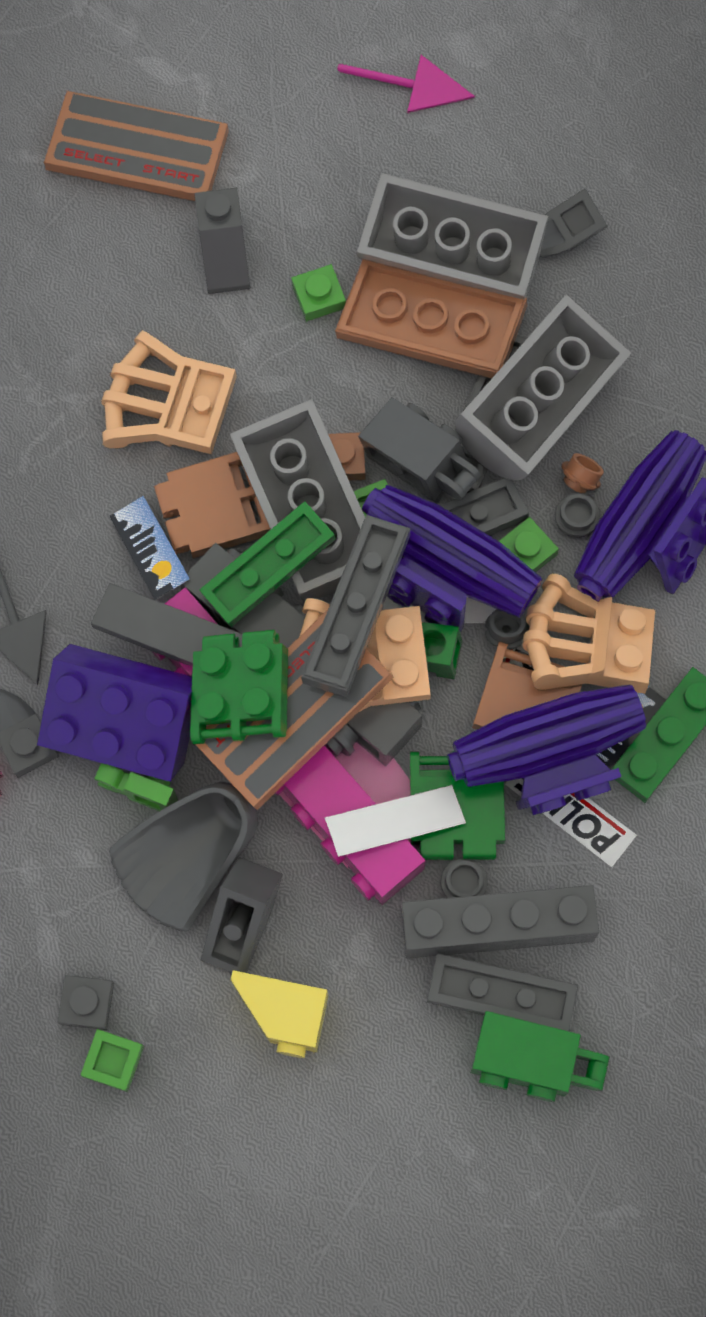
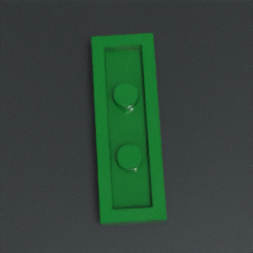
[199,501,336,627]
[611,667,706,803]

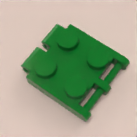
[190,629,288,745]
[410,751,505,860]

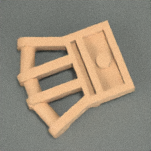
[101,331,237,455]
[523,573,655,694]
[299,598,431,712]

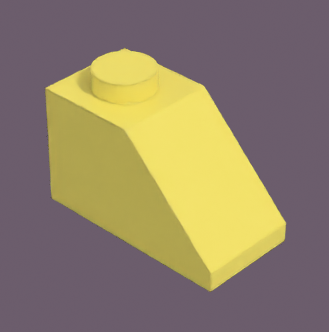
[231,970,328,1058]

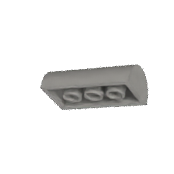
[357,173,548,300]
[455,294,631,480]
[230,399,365,599]

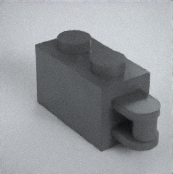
[358,397,481,501]

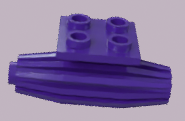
[574,430,706,602]
[362,485,543,632]
[447,684,646,815]

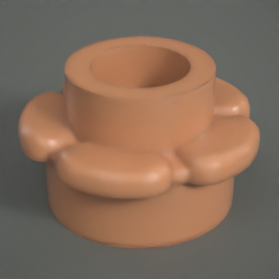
[561,453,604,493]

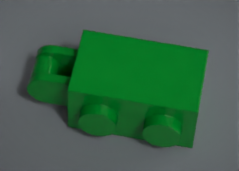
[471,1011,610,1102]

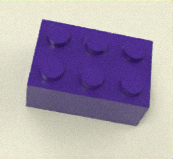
[37,644,192,782]

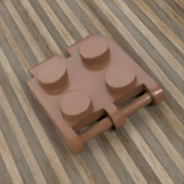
[154,452,271,558]
[472,641,582,730]

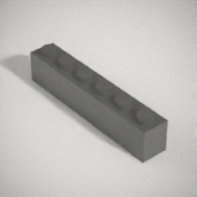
[180,543,422,766]

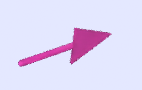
[337,55,475,113]

